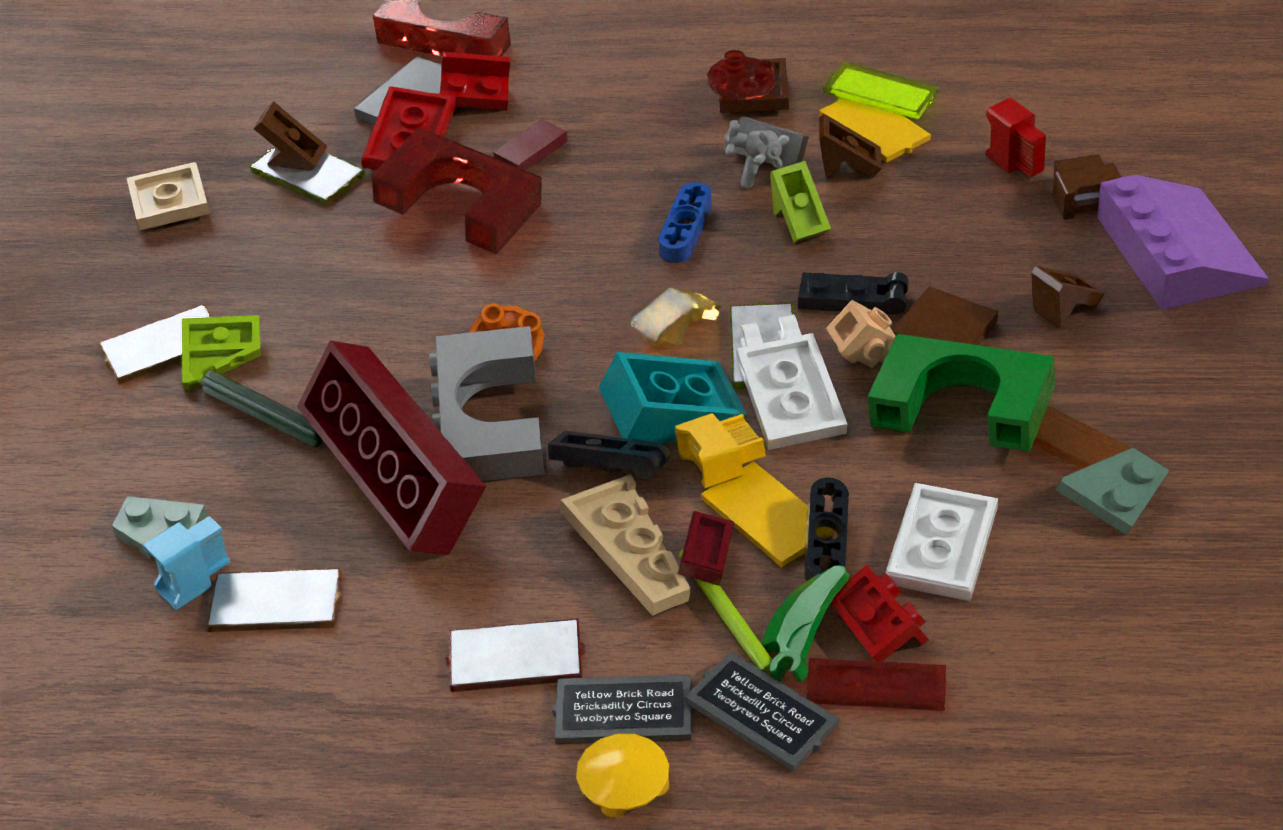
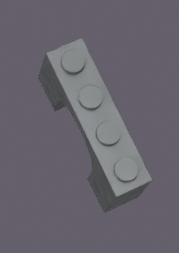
[429,326,545,481]

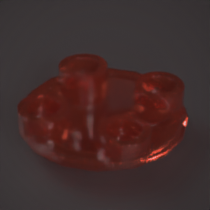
[707,50,776,100]

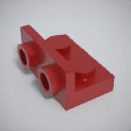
[440,52,510,111]
[831,565,929,664]

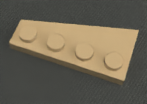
[560,474,690,616]

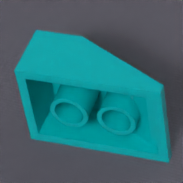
[598,352,747,444]

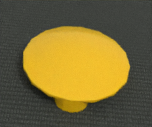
[576,734,669,817]

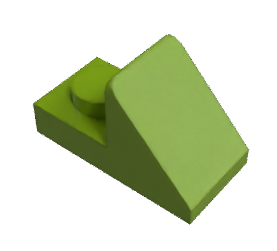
[770,161,831,243]

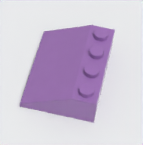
[1097,175,1269,310]

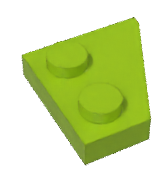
[181,315,261,390]

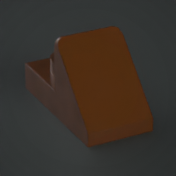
[253,101,327,170]
[819,113,882,178]
[1031,266,1104,328]

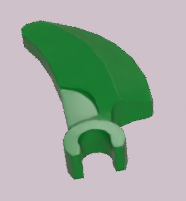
[761,565,850,682]

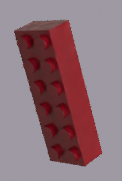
[297,340,487,555]

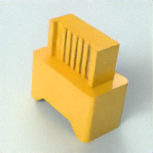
[675,413,765,488]

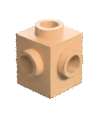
[826,300,896,368]

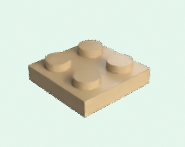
[127,162,210,231]

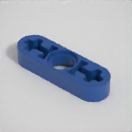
[658,182,712,263]

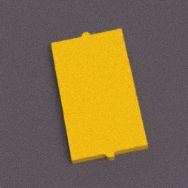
[819,96,931,163]
[701,461,835,568]

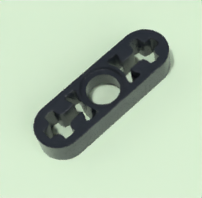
[804,477,849,582]

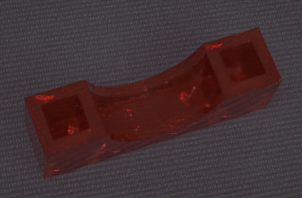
[373,0,511,57]

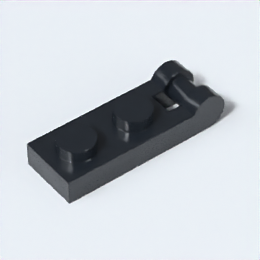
[798,272,909,315]
[548,431,670,479]

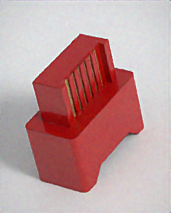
[985,97,1046,178]

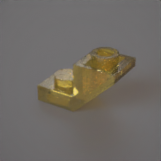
[630,287,721,347]

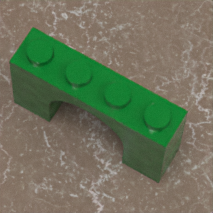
[868,334,1055,452]

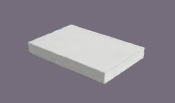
[886,483,998,601]

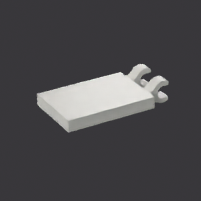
[736,314,847,450]

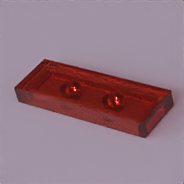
[807,658,946,711]

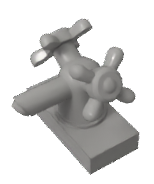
[723,117,809,189]

